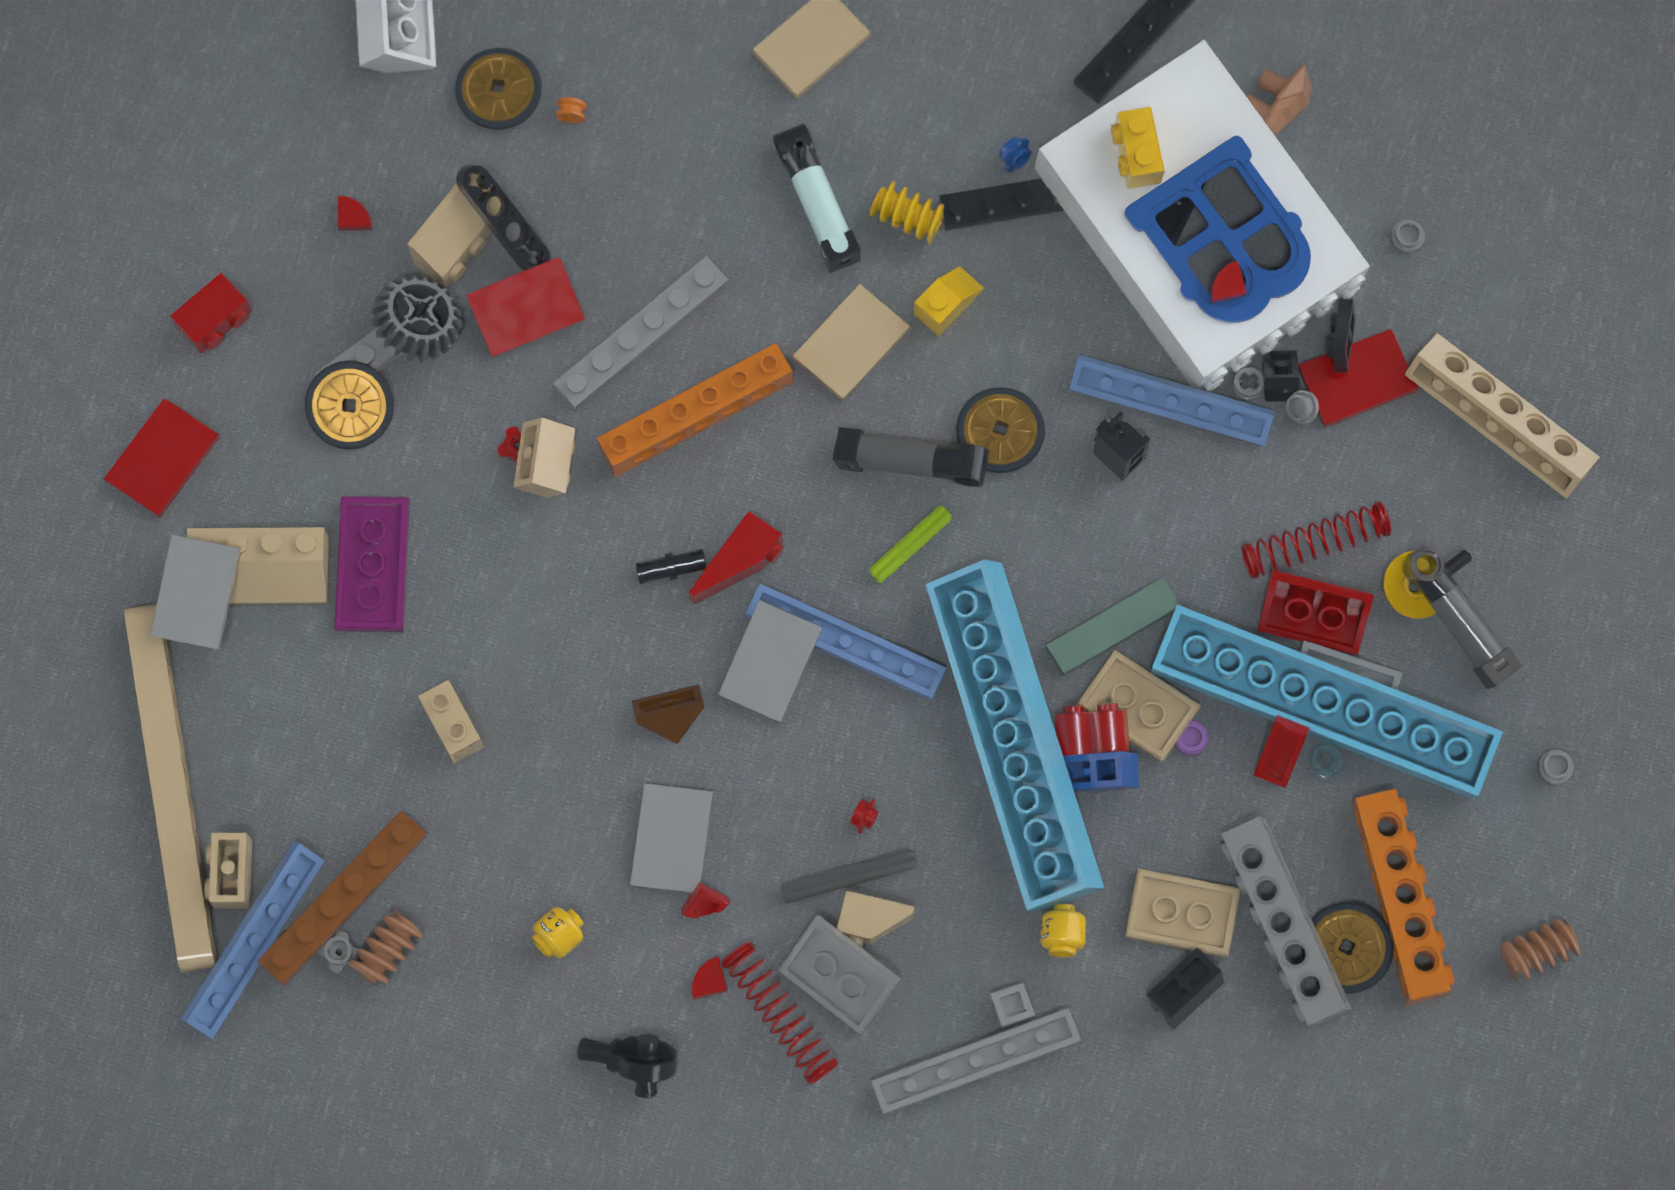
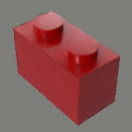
[170,273,252,354]

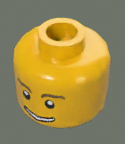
[1040,904,1086,957]
[531,907,584,959]

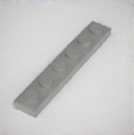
[553,256,729,411]
[871,1008,1081,1116]

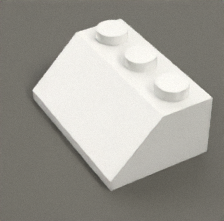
[356,0,436,73]

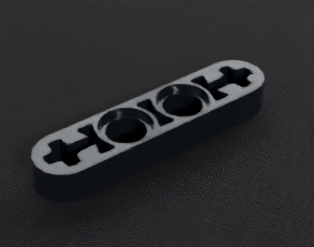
[456,165,550,271]

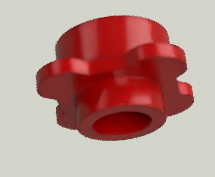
[497,426,522,463]
[850,799,879,834]

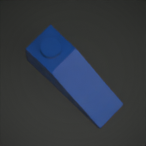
[1063,751,1139,792]

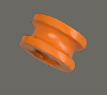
[555,97,587,124]

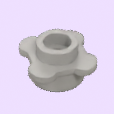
[318,931,359,973]

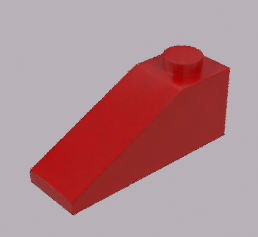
[689,511,784,604]

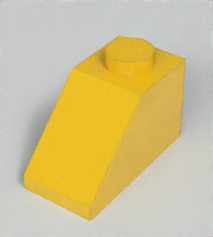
[914,266,984,337]

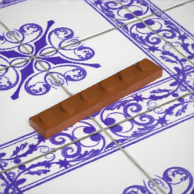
[258,811,427,987]

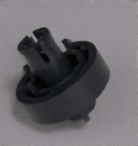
[577,1034,677,1098]

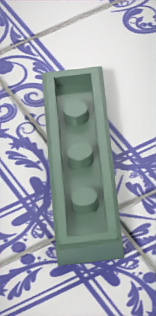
[1046,577,1181,676]

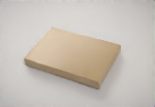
[753,0,871,99]
[793,284,910,402]
[1076,650,1201,763]
[1124,868,1240,958]

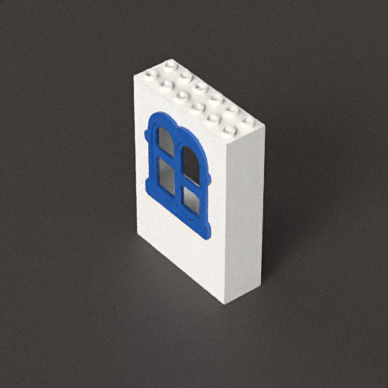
[1034,40,1370,392]

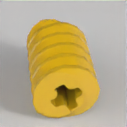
[869,180,944,245]

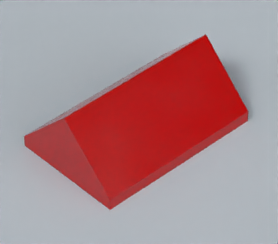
[1257,570,1374,655]

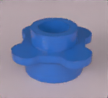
[999,137,1032,172]

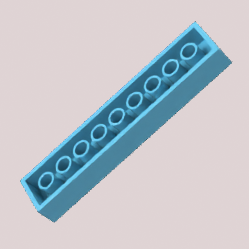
[926,559,1104,911]
[1151,604,1503,800]

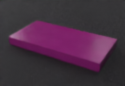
[334,497,410,633]

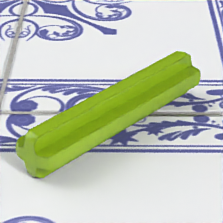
[869,505,952,583]

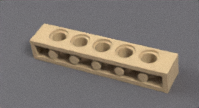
[1404,333,1600,499]

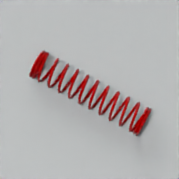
[1241,501,1392,580]
[721,942,839,1084]

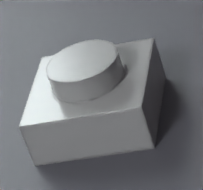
[990,983,1035,1029]

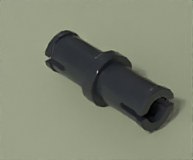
[636,549,707,584]

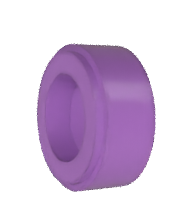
[1175,720,1209,756]

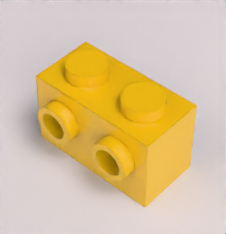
[1111,106,1165,189]

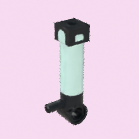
[772,123,861,273]

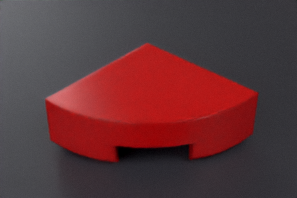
[337,195,372,231]
[1211,261,1247,303]
[681,882,730,919]
[692,956,727,1000]

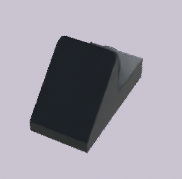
[1263,350,1300,402]

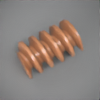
[348,909,424,986]
[1500,918,1581,981]

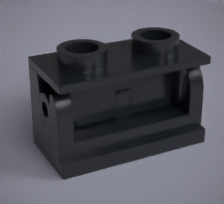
[1093,411,1150,481]

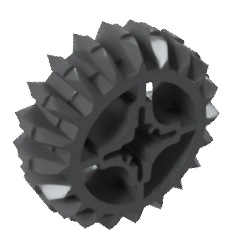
[371,273,463,363]

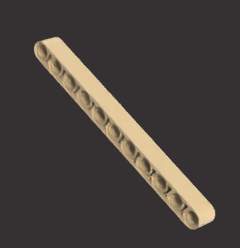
[124,603,217,973]

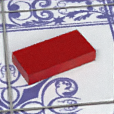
[1253,715,1310,788]

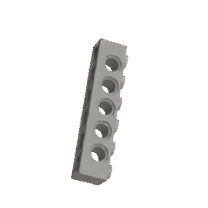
[1221,816,1352,1027]

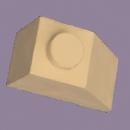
[837,891,915,948]

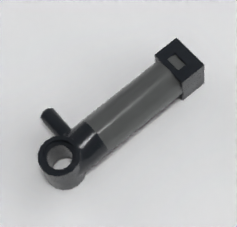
[832,427,990,487]
[1403,547,1523,689]

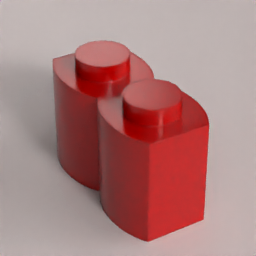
[1055,703,1130,756]

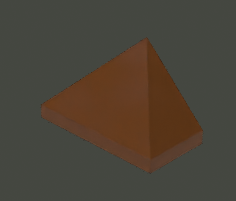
[632,685,704,744]

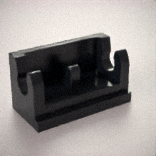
[1146,947,1224,1030]

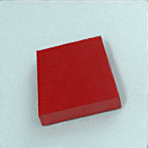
[466,257,585,357]
[1298,329,1419,428]
[104,398,220,518]

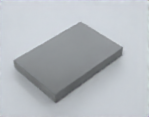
[150,534,241,650]
[718,600,823,722]
[630,783,713,895]
[778,915,901,1035]

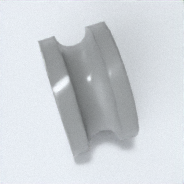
[1233,367,1264,401]

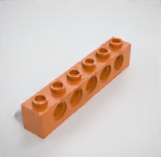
[597,343,793,477]
[1352,789,1454,1005]

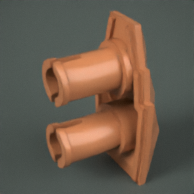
[1246,64,1312,135]

